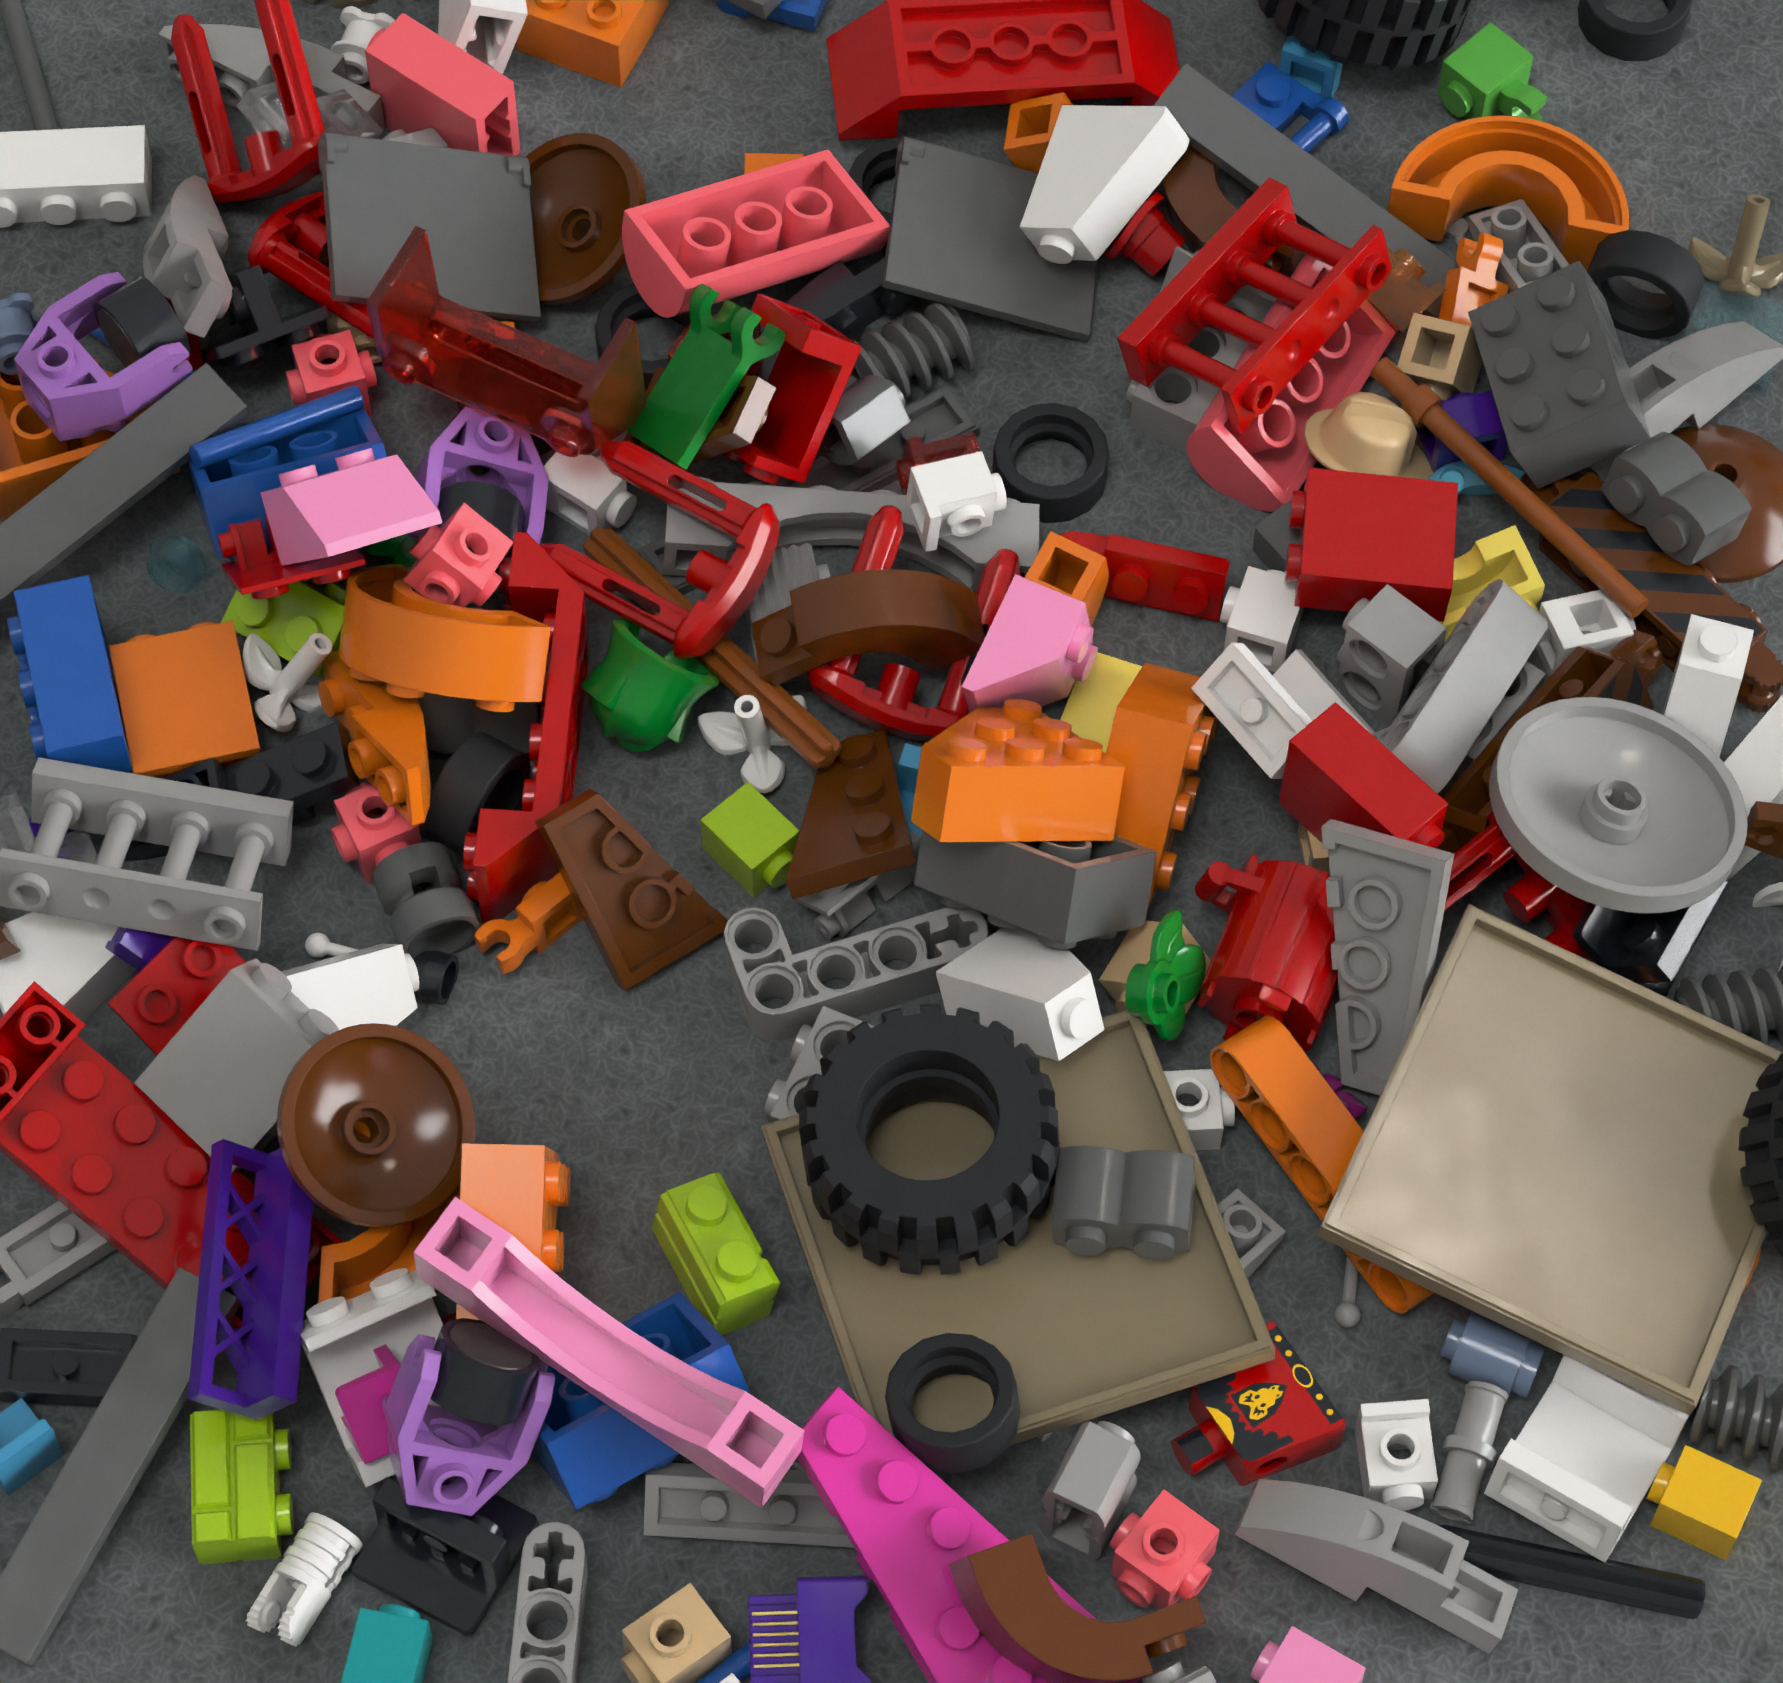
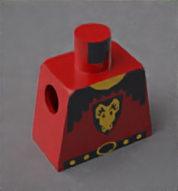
[1171,1320,1346,1486]

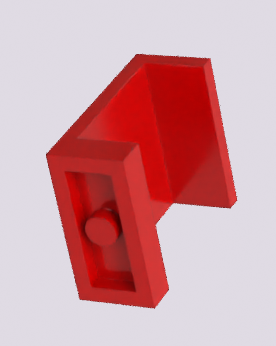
[722,293,862,485]

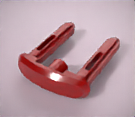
[171,0,325,203]
[248,191,416,350]
[540,440,779,660]
[807,505,1021,742]
[1444,811,1594,962]

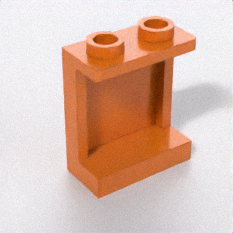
[109,620,261,778]

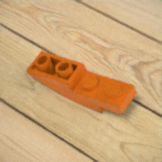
[318,650,432,826]

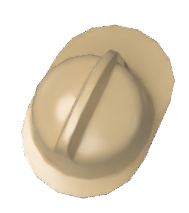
[1304,392,1433,480]

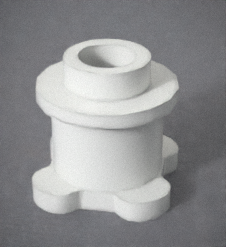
[330,6,395,84]

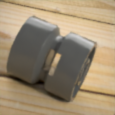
[371,842,480,959]

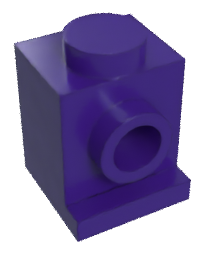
[1415,390,1507,473]

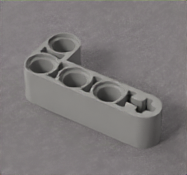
[1372,579,1548,794]
[724,906,988,1042]
[507,1522,588,1683]

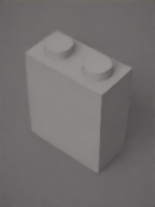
[134,958,339,1174]

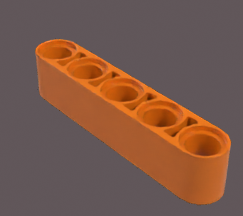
[1209,1016,1434,1314]

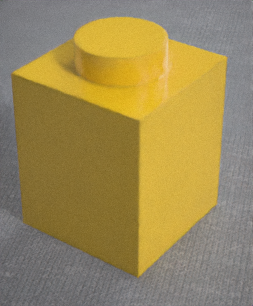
[1646,1445,1762,1561]

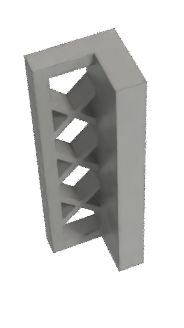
[644,1453,854,1548]

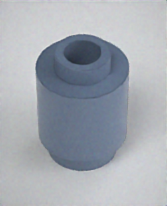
[1440,1311,1546,1398]

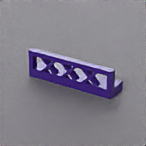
[188,1139,313,1420]

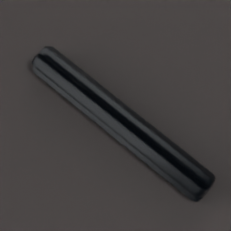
[1440,1524,1706,1619]

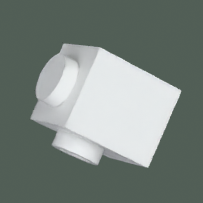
[1220,566,1304,672]

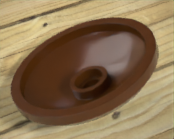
[526,133,646,305]
[1670,424,1783,583]
[277,1023,475,1227]

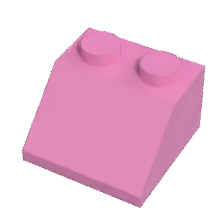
[260,448,442,566]
[962,574,1098,712]

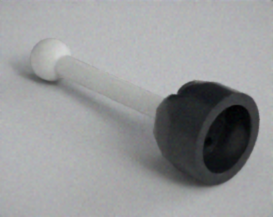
[305,933,459,1006]

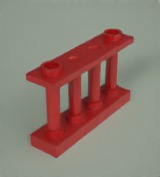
[1117,178,1392,434]

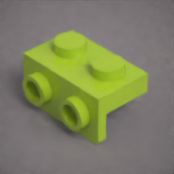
[221,579,346,678]

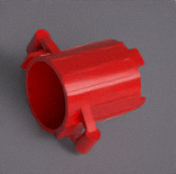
[1195,853,1338,1053]

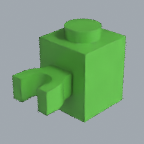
[1437,22,1547,121]

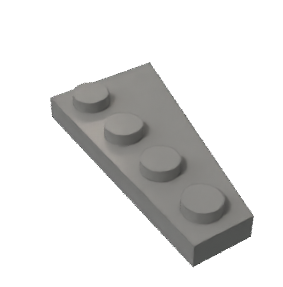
[1321,819,1454,1096]

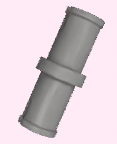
[1429,1381,1509,1524]

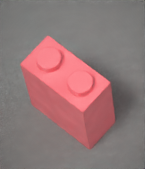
[365,13,521,156]

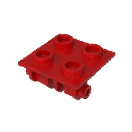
[217,516,366,599]
[107,937,246,1056]

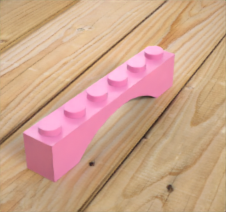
[414,1197,805,1509]

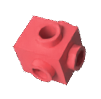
[285,330,377,417]
[403,503,513,607]
[330,781,425,885]
[1110,1490,1220,1610]

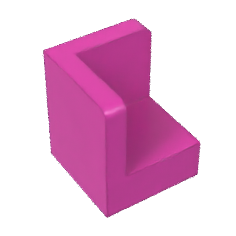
[335,1344,400,1464]

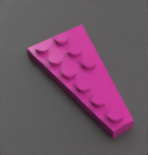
[797,1387,1140,1683]

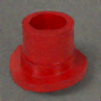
[1103,192,1186,277]

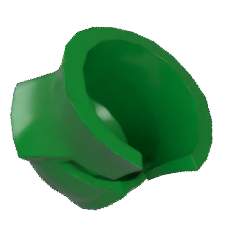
[580,619,719,752]

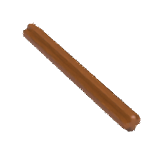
[583,527,842,769]

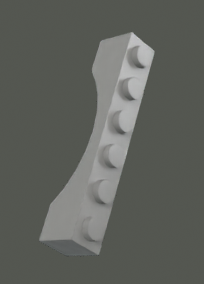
[662,477,1040,593]

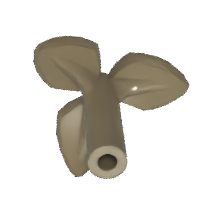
[1689,194,1783,297]

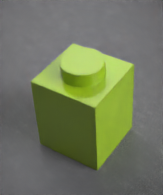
[700,782,800,898]

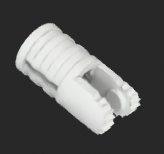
[246,1512,363,1647]

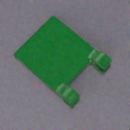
[627,283,786,470]

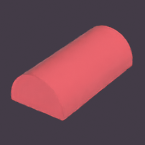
[622,150,891,318]
[1186,255,1396,511]

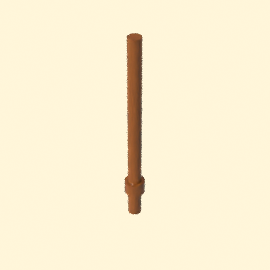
[1370,357,1649,619]

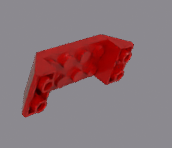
[826,0,1179,141]
[463,532,590,924]
[0,981,343,1331]

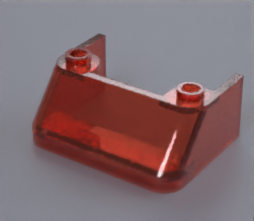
[366,226,647,457]

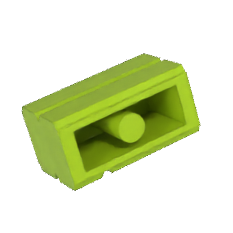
[651,1172,780,1336]
[190,1409,294,1564]

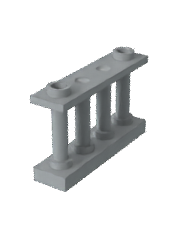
[0,757,294,951]

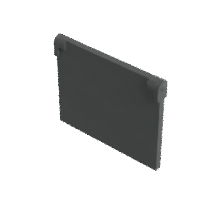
[318,132,541,322]
[882,136,1097,342]

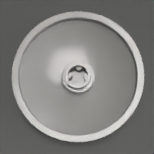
[1489,697,1748,913]

